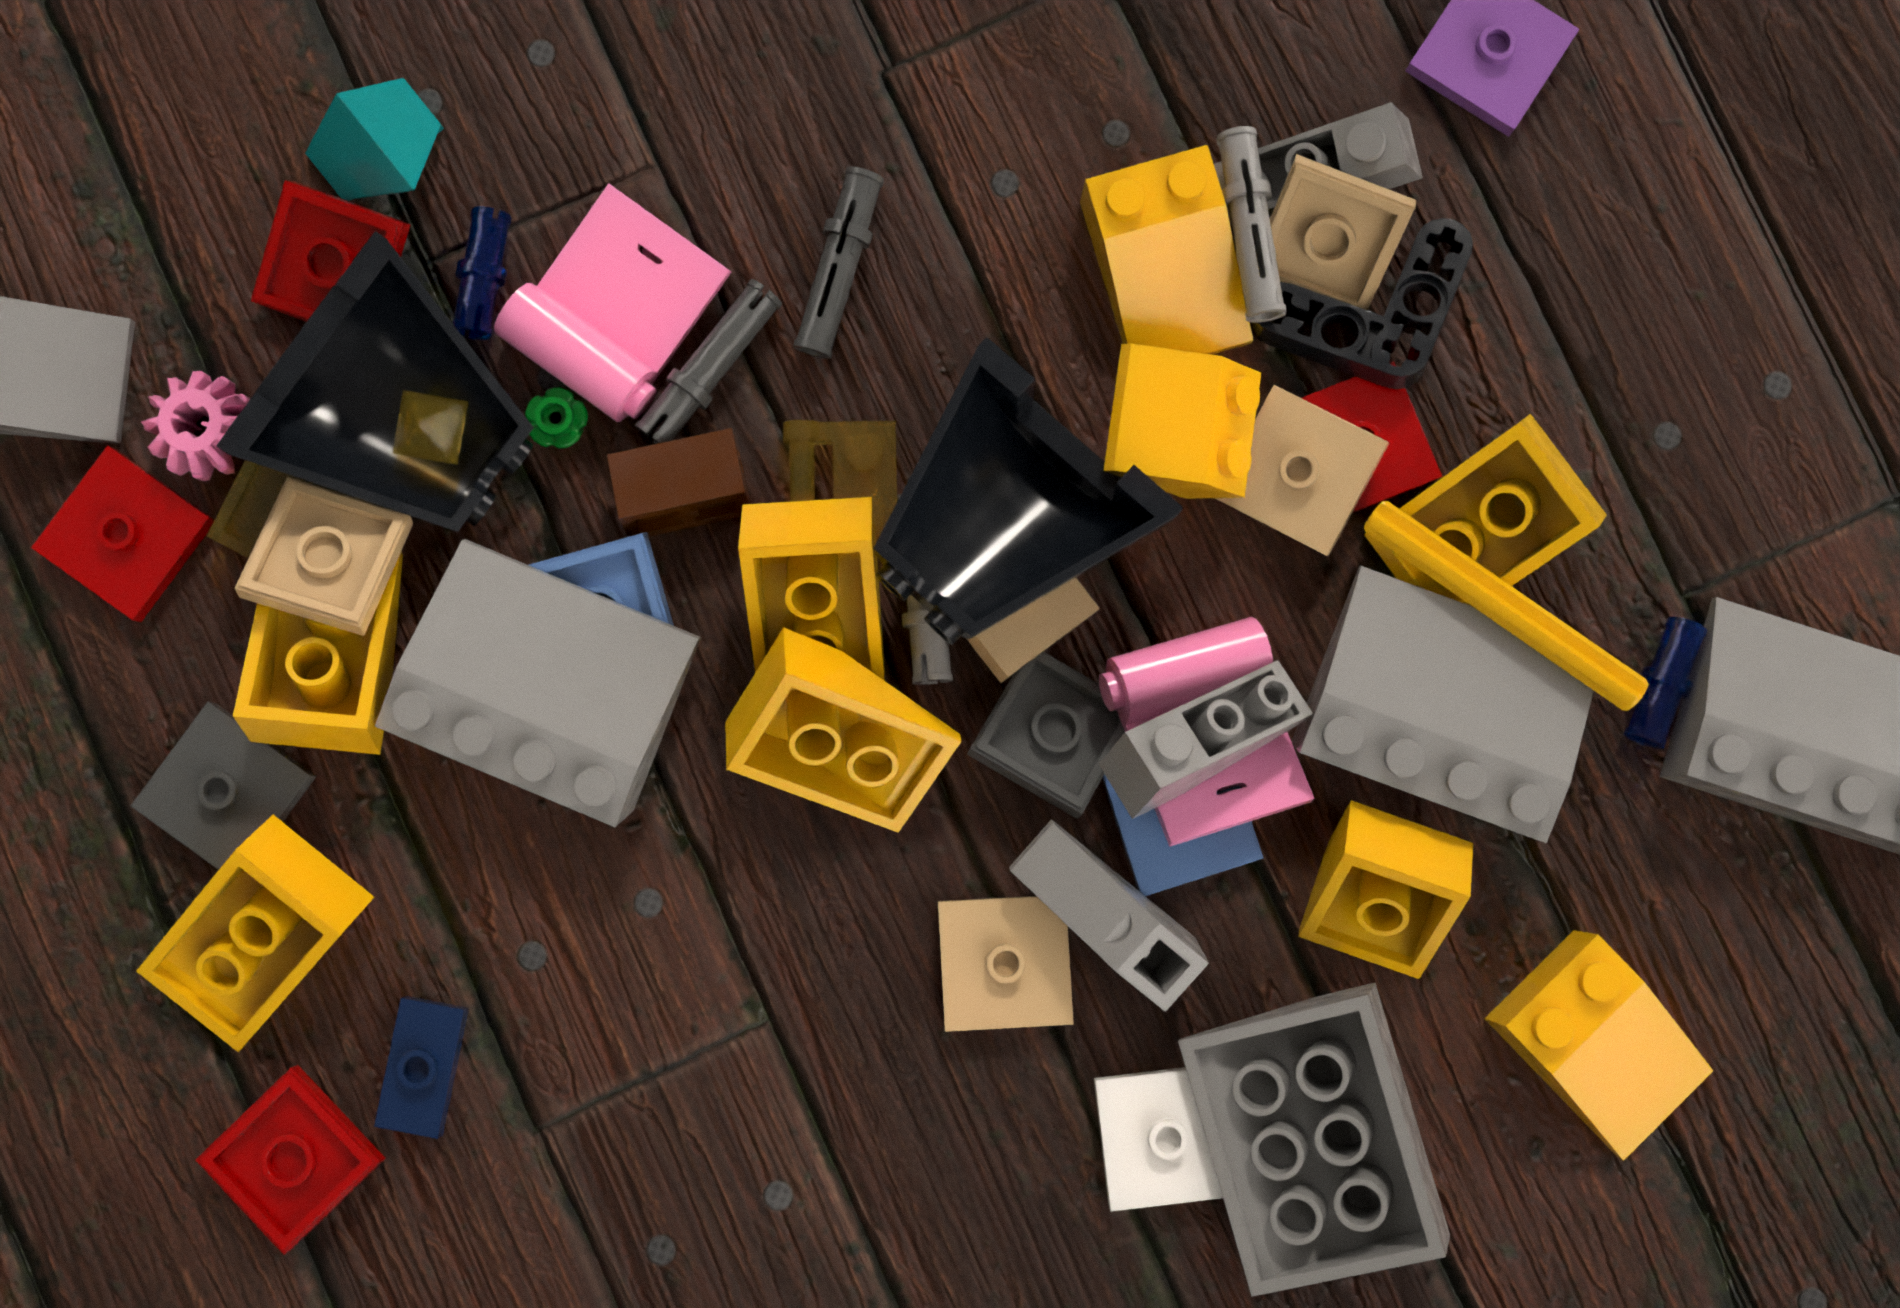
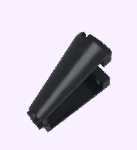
[216,231,534,532]
[873,337,1183,645]

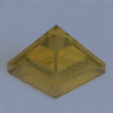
[393,390,468,465]

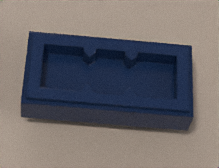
[374,996,469,1139]

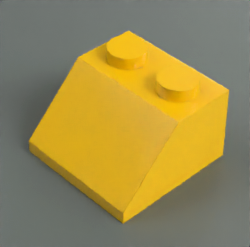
[1103,343,1261,499]
[1298,800,1473,979]

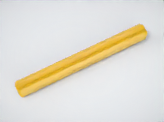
[1364,501,1649,711]

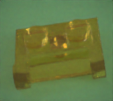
[783,420,897,542]

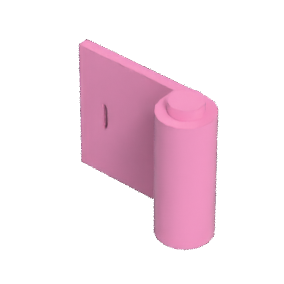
[494,183,732,422]
[1099,617,1315,847]

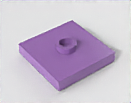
[1405,0,1579,137]

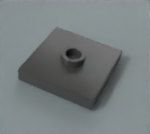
[967,652,1125,819]
[131,702,317,870]

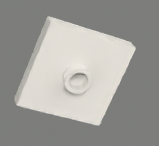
[1094,1067,1223,1211]

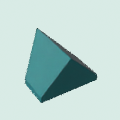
[305,78,444,202]

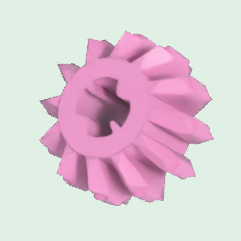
[141,371,250,481]

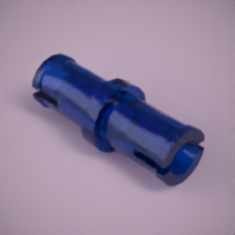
[452,206,512,340]
[1624,617,1708,749]

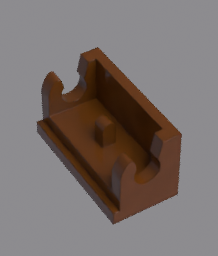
[607,428,751,537]

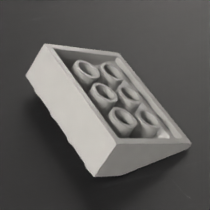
[375,539,701,827]
[1291,565,1594,843]
[1659,597,1900,855]
[1178,983,1450,1297]

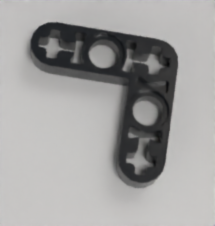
[1250,218,1473,389]

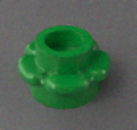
[525,387,588,449]

